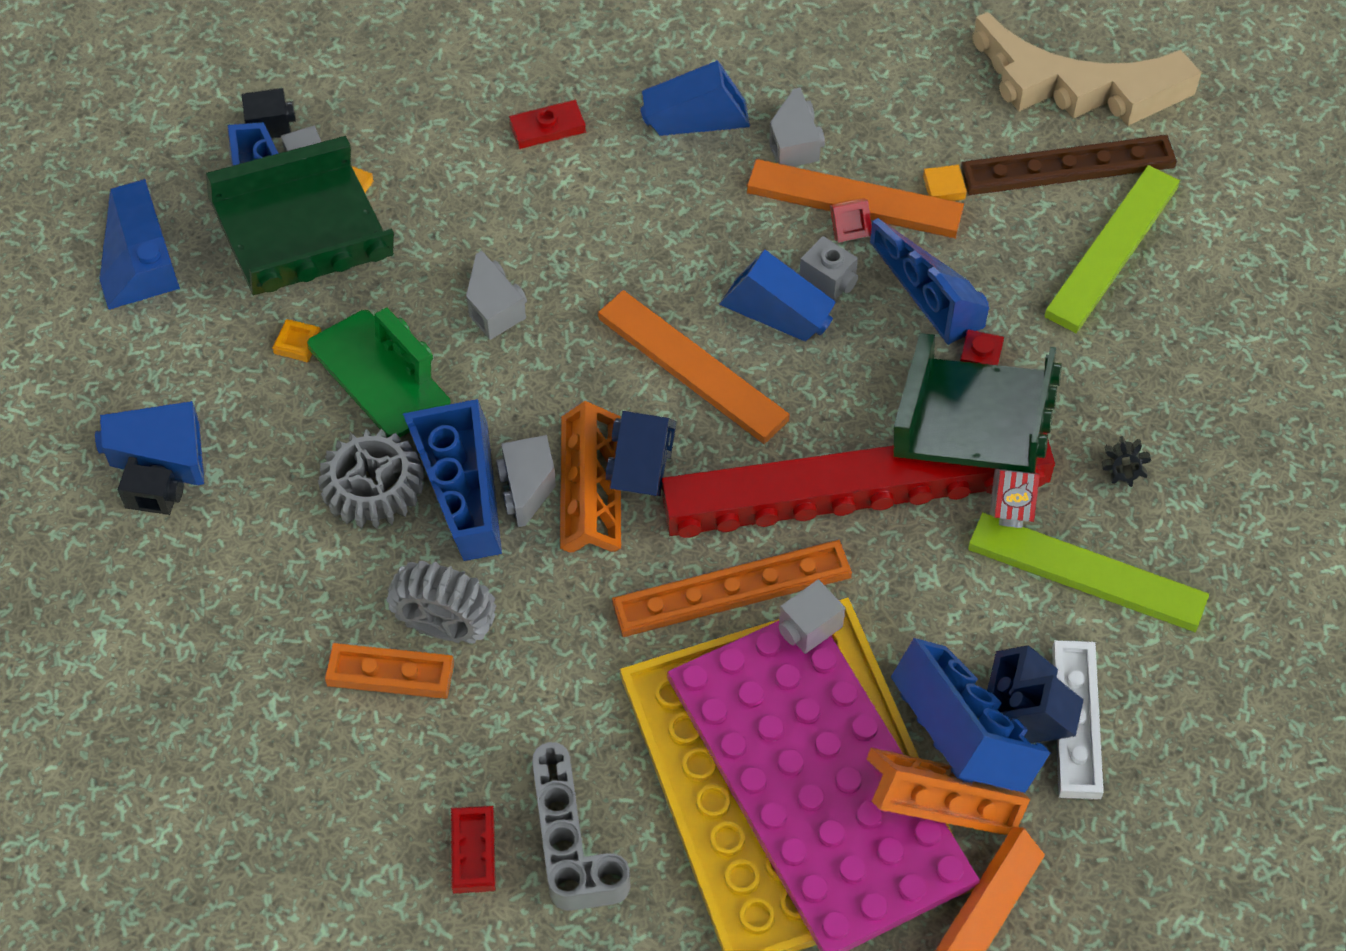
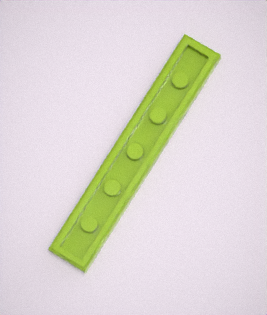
[1044,165,1180,334]
[968,512,1209,633]

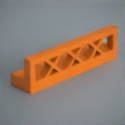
[560,401,621,552]
[866,748,1030,835]

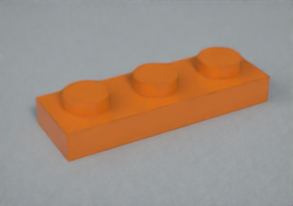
[325,643,454,699]

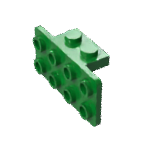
[307,307,451,438]

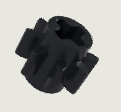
[1101,436,1151,487]

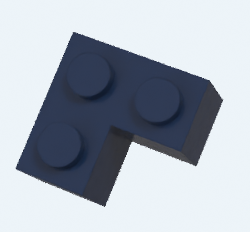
[606,411,677,496]
[987,645,1084,743]

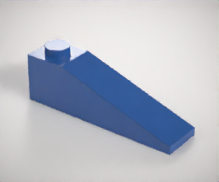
[99,179,180,310]
[870,218,989,345]

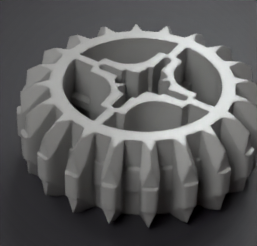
[318,428,424,529]
[386,561,496,644]

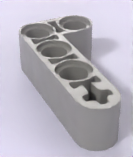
[532,742,630,911]

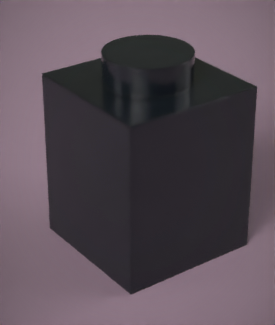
[241,88,296,139]

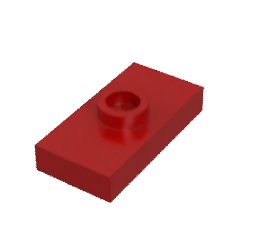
[509,99,586,149]
[451,806,496,894]

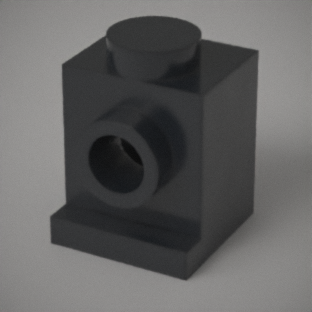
[117,457,184,515]

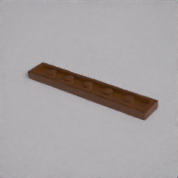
[961,135,1177,195]

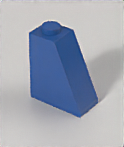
[640,60,750,136]
[720,249,836,342]
[95,401,205,485]

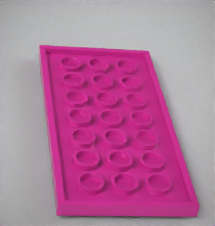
[667,621,980,951]

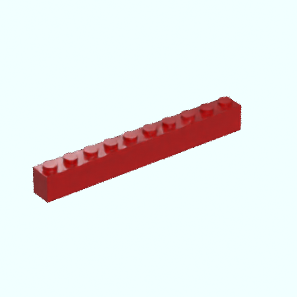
[662,433,1055,538]

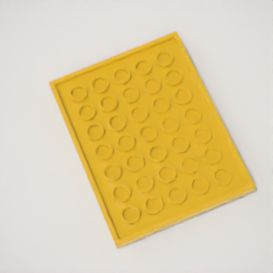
[620,597,974,951]

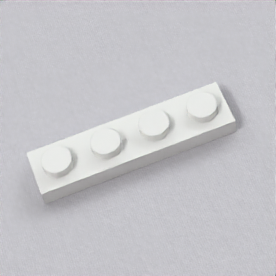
[1052,640,1104,800]

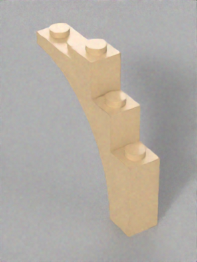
[973,12,1202,126]

